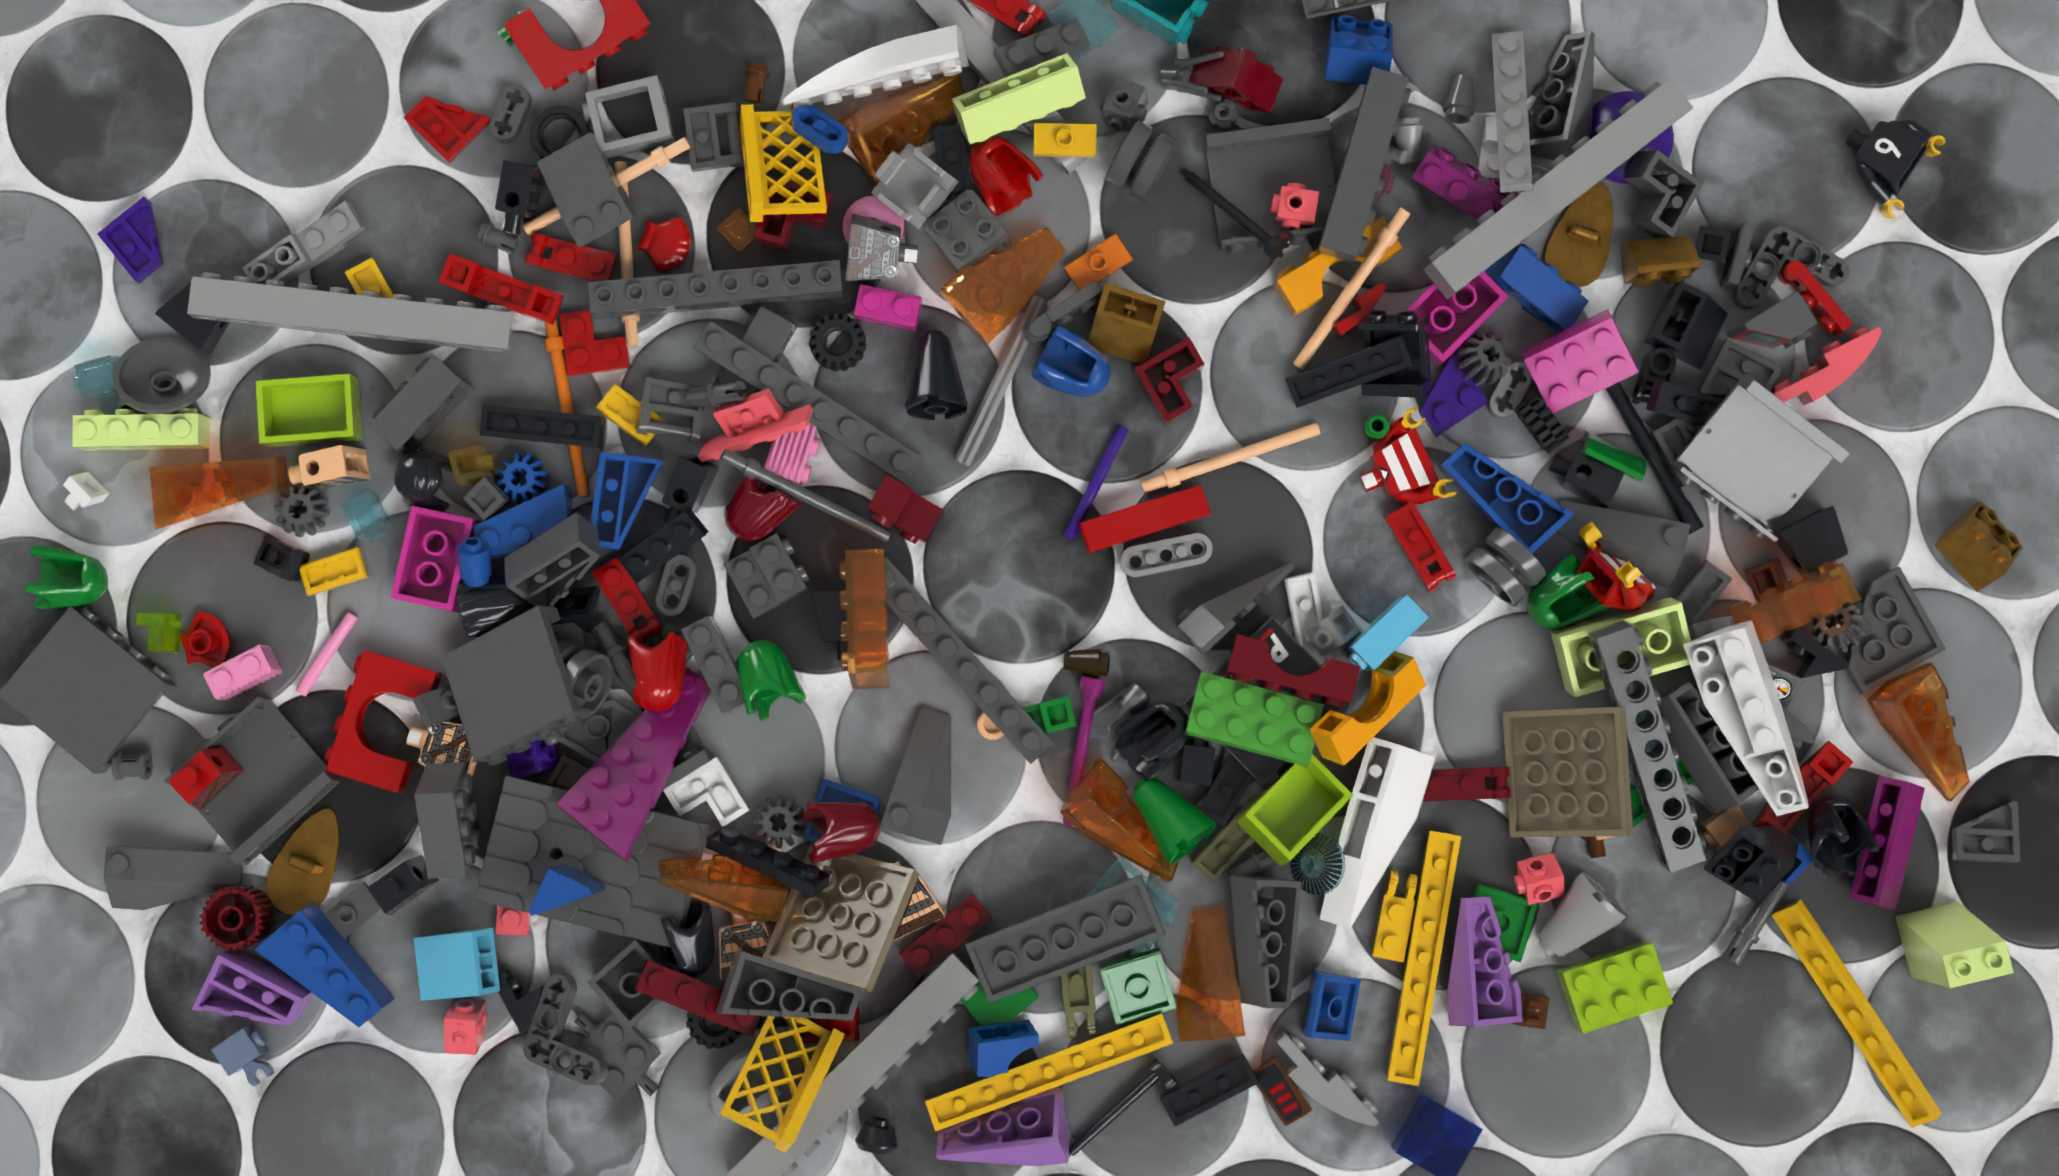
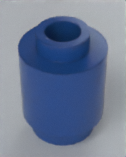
[457,537,492,587]

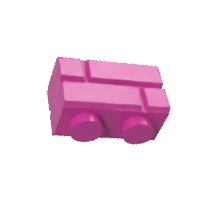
[854,284,923,332]

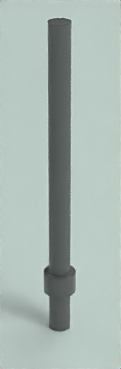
[720,449,891,542]

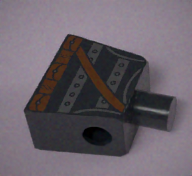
[495,160,545,235]
[367,855,439,915]

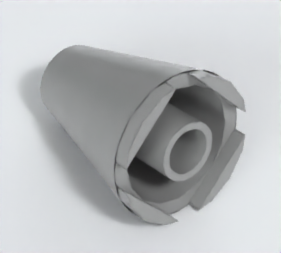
[1539,872,1628,958]

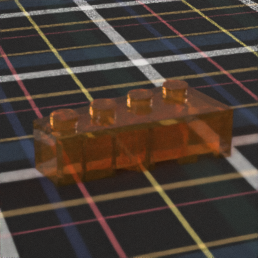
[149,457,289,530]
[840,549,890,689]
[1726,559,1862,644]

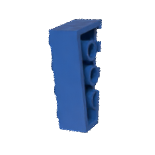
[254,902,395,1027]

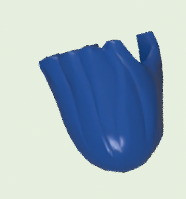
[1031,326,1110,397]

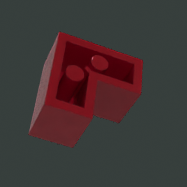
[1189,46,1283,113]
[754,177,834,252]
[1133,337,1205,427]
[867,474,944,545]

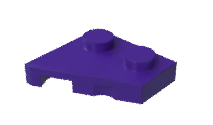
[97,196,164,284]
[1419,352,1489,437]

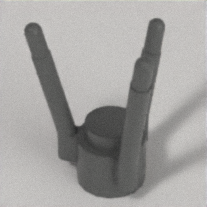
[1160,51,1224,101]
[1093,683,1151,761]

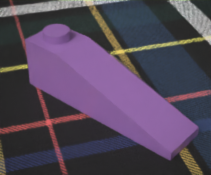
[1447,896,1523,1027]
[936,1088,1070,1166]

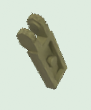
[1061,964,1096,1038]

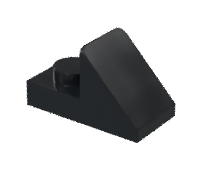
[253,535,310,582]
[551,586,601,633]
[1781,629,1849,678]
[498,969,544,1034]

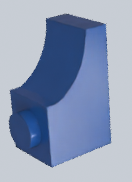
[968,1020,1039,1077]

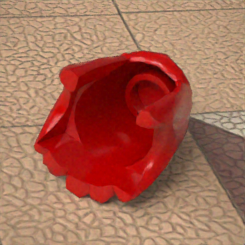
[968,136,1044,216]
[628,632,688,712]

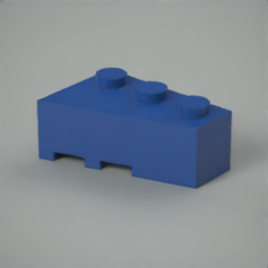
[591,451,664,551]
[473,484,573,559]

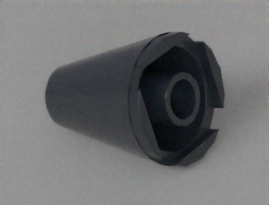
[905,330,968,420]

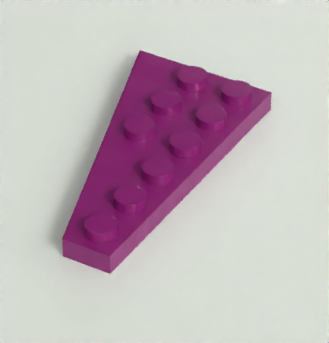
[557,667,711,863]

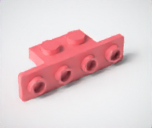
[698,388,813,462]

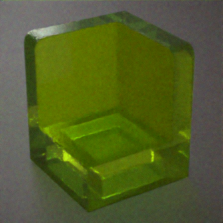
[136,613,181,652]

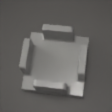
[871,143,958,231]

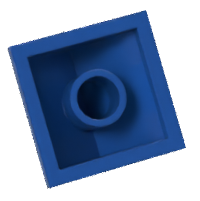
[529,864,606,916]
[1301,969,1361,1041]

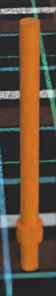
[544,319,591,498]

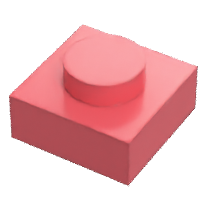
[496,905,530,935]

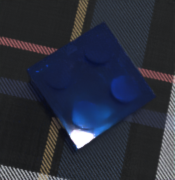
[1391,1092,1483,1176]

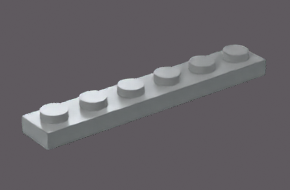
[1492,31,1533,193]

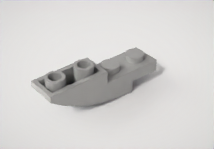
[242,201,366,284]
[1274,1031,1379,1127]

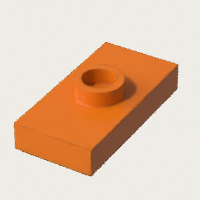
[1064,233,1133,291]

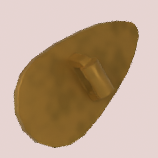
[1544,182,1614,288]
[266,808,340,915]

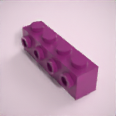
[1411,144,1511,220]
[1849,776,1925,911]

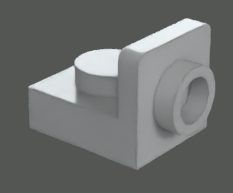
[1306,605,1360,656]

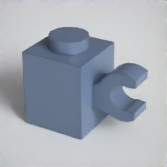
[211,1025,274,1086]

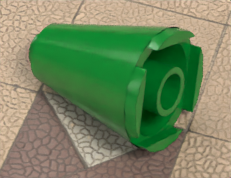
[1132,777,1217,865]

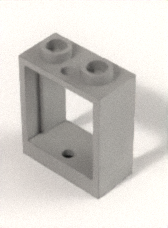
[582,75,676,158]

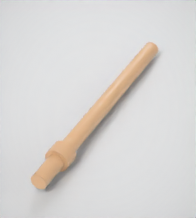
[523,137,691,235]
[614,161,640,347]
[1293,207,1411,370]
[1140,423,1321,493]

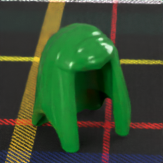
[25,545,109,609]
[1526,552,1609,629]
[736,640,806,721]

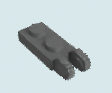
[1024,281,1103,345]

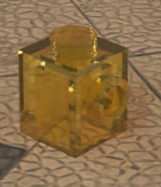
[448,445,496,486]

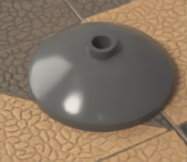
[113,337,211,414]

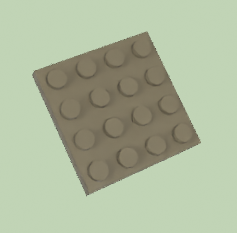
[1503,706,1633,837]
[762,843,919,993]

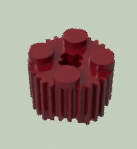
[199,885,273,951]

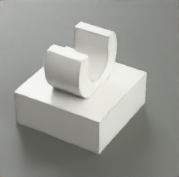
[63,472,109,510]

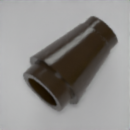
[1063,647,1110,679]

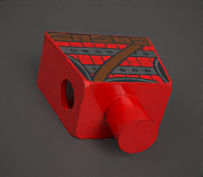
[168,747,244,811]

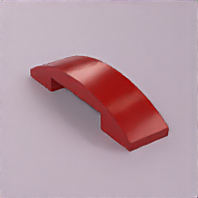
[438,253,564,325]
[1752,741,1853,835]

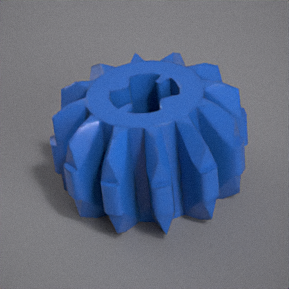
[495,452,549,505]

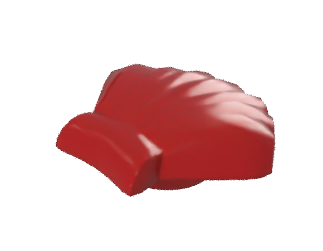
[637,217,692,273]
[178,611,232,668]

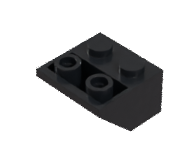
[1644,281,1728,370]
[1704,825,1799,903]

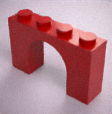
[503,0,651,91]
[324,650,443,793]

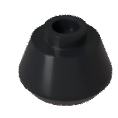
[855,1117,898,1154]

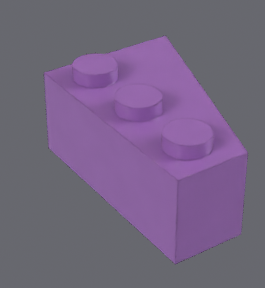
[192,949,313,1026]

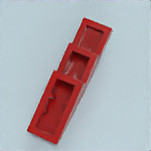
[1079,485,1211,554]

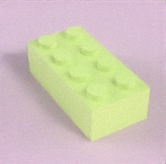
[1550,597,1691,697]

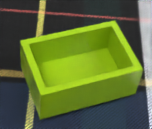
[255,374,363,447]
[1236,754,1353,866]
[1555,940,1673,1034]

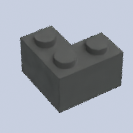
[1623,150,1704,238]

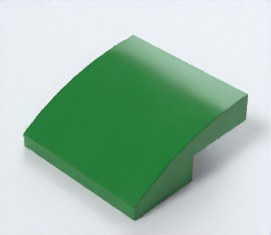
[1580,431,1646,481]

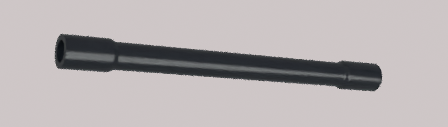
[1605,382,1704,534]

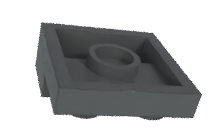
[723,533,810,619]

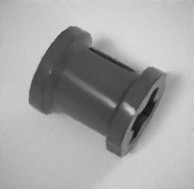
[112,752,153,780]

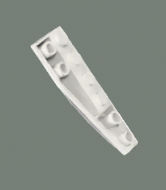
[783,25,969,110]
[1683,620,1809,816]
[1320,737,1436,929]

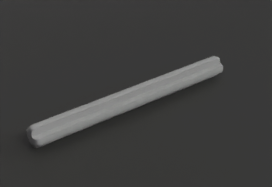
[955,295,1047,466]

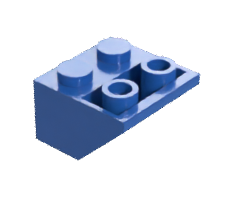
[1325,15,1393,85]

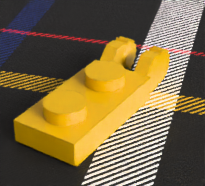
[1371,870,1418,963]

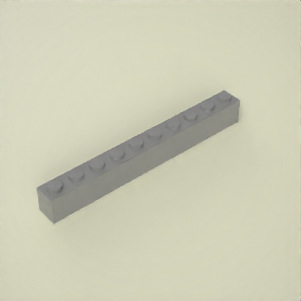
[1424,78,1694,300]
[187,272,514,353]
[725,950,979,1176]

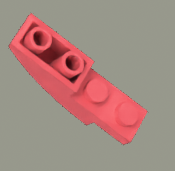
[1772,326,1882,405]

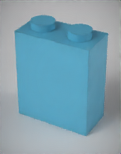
[1345,595,1429,672]
[413,928,500,1001]

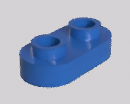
[792,105,848,154]

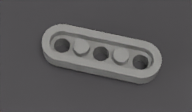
[1120,533,1213,578]

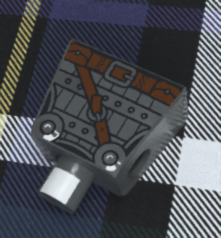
[846,214,918,281]

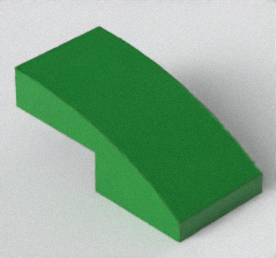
[1023,696,1077,734]

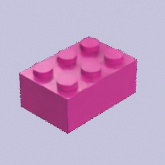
[1406,272,1509,368]
[1522,309,1639,413]
[390,506,481,613]

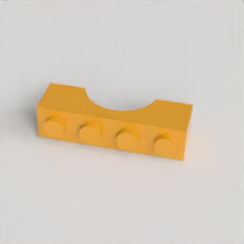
[1274,216,1403,317]
[1309,651,1426,766]

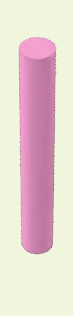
[296,611,358,697]

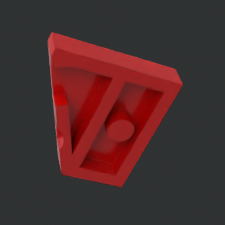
[404,96,491,163]

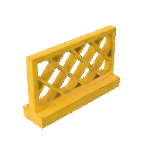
[740,104,827,222]
[719,1016,845,1153]

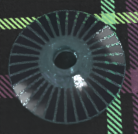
[1290,832,1345,895]

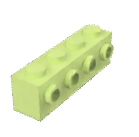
[952,53,1086,144]
[72,408,210,451]

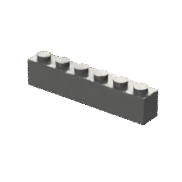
[1317,67,1411,263]

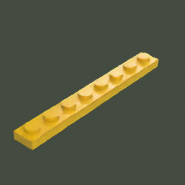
[1386,830,1461,1086]
[1771,899,1942,1128]
[925,1013,1173,1132]

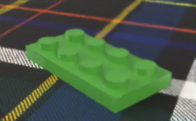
[1185,671,1324,767]

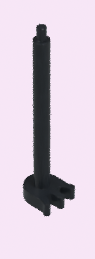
[1181,168,1294,259]
[1069,1059,1178,1157]

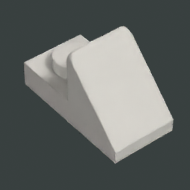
[1477,117,1500,182]

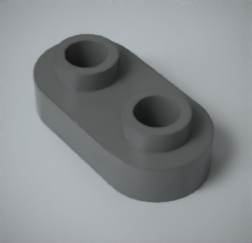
[656,555,697,617]

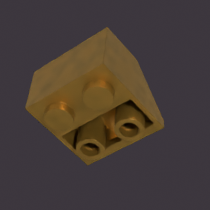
[1620,236,1701,288]
[1088,283,1166,365]
[1935,500,2022,592]

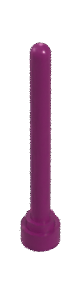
[1063,676,1106,826]

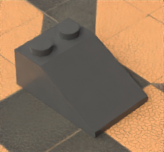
[537,132,639,248]

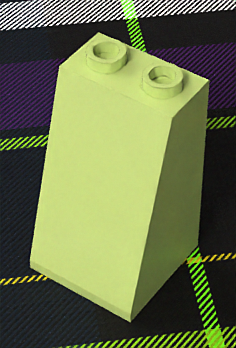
[1895,901,2014,988]

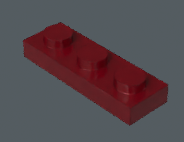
[900,893,992,978]

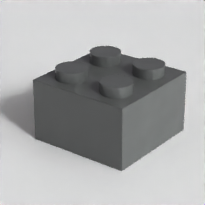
[587,939,666,1030]

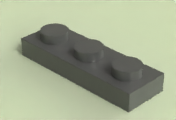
[993,18,1091,77]

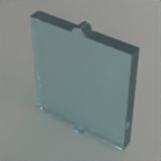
[1046,0,1120,58]

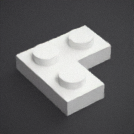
[663,757,750,827]

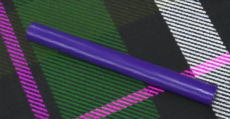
[1063,425,1129,541]

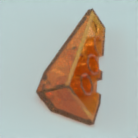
[838,74,965,184]
[938,227,1066,344]
[658,854,788,922]
[1176,907,1245,1041]

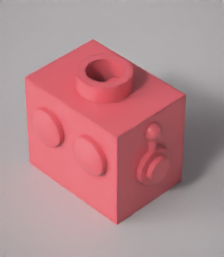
[444,999,487,1055]

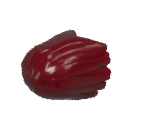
[724,476,803,541]
[802,801,881,863]

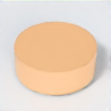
[977,712,1004,740]

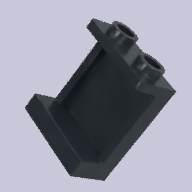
[1358,310,1432,398]

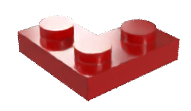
[559,310,631,377]

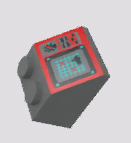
[1727,291,1818,349]

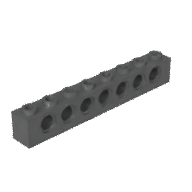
[588,260,843,319]
[1588,620,1707,873]

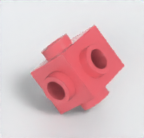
[1270,183,1319,230]
[1513,853,1565,905]

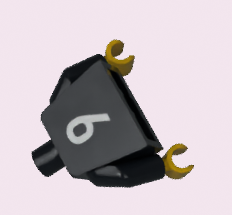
[1846,119,1945,219]

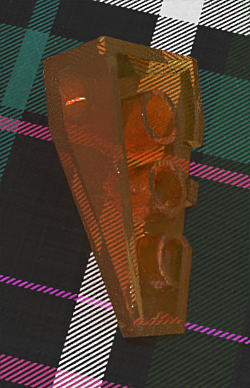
[1867,663,1970,801]
[1060,758,1179,882]

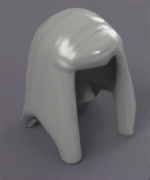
[708,1045,783,1123]

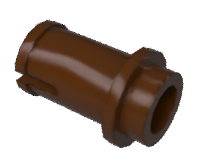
[743,63,770,104]

